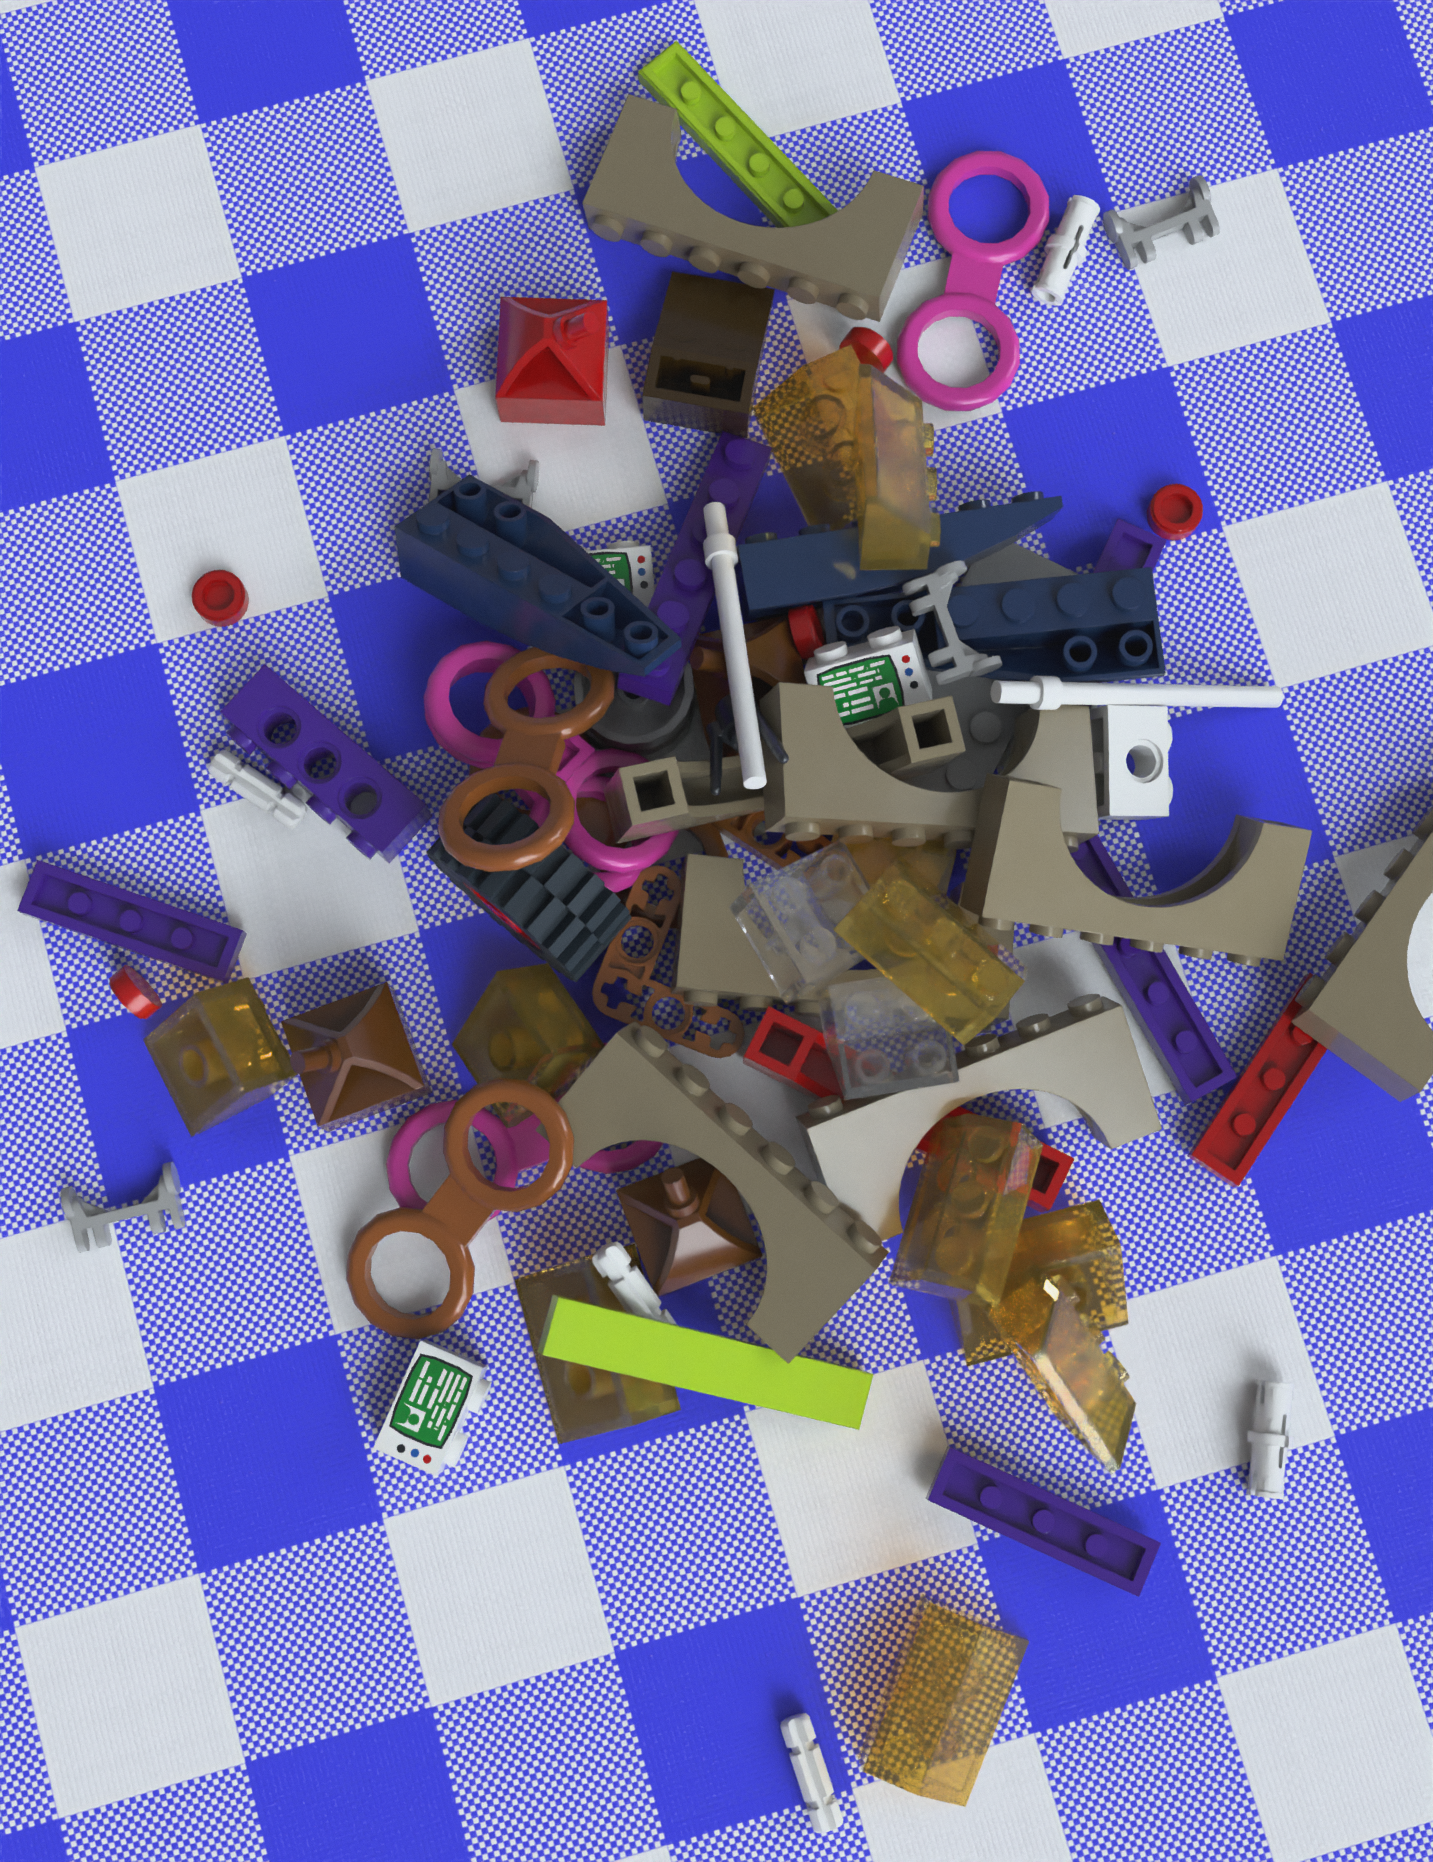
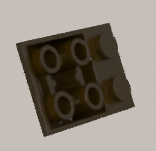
[642,271,775,438]

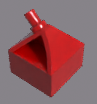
[495,297,610,426]

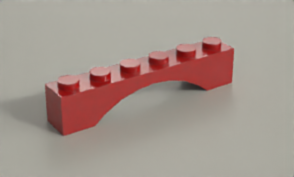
[743,1006,1075,1212]

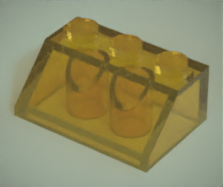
[753,345,920,531]
[853,364,941,570]
[833,854,1027,1046]
[889,1113,1043,1310]
[937,1200,1129,1367]
[514,1244,681,1444]
[979,1262,1137,1475]
[858,1594,1029,1807]

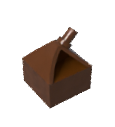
[689,615,807,758]
[281,982,432,1132]
[616,1157,763,1298]

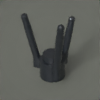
[706,694,789,796]

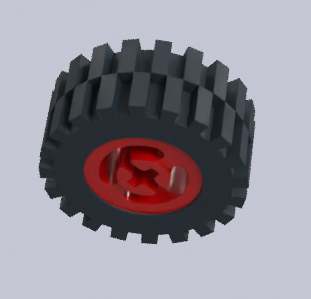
[426,793,632,982]

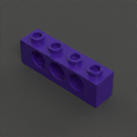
[220,664,432,863]

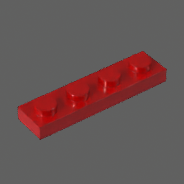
[1187,973,1327,1188]

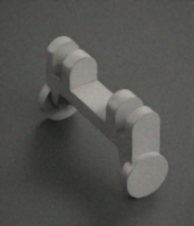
[1103,175,1220,270]
[428,448,539,508]
[902,560,1003,685]
[61,1162,185,1253]

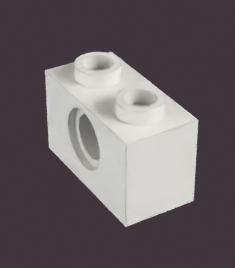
[1090,705,1173,820]

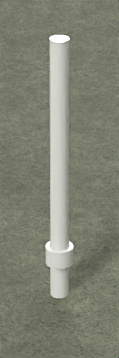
[703,502,767,789]
[990,676,1283,710]

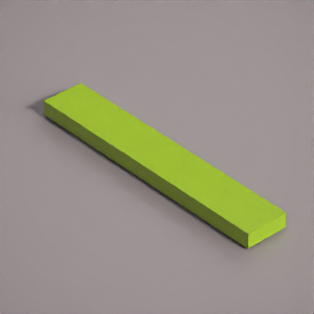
[638,40,838,228]
[537,1294,874,1430]

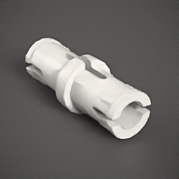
[1031,195,1100,306]
[1246,1379,1294,1500]

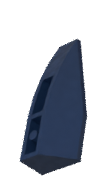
[395,474,681,677]
[734,491,1063,622]
[822,567,1166,683]

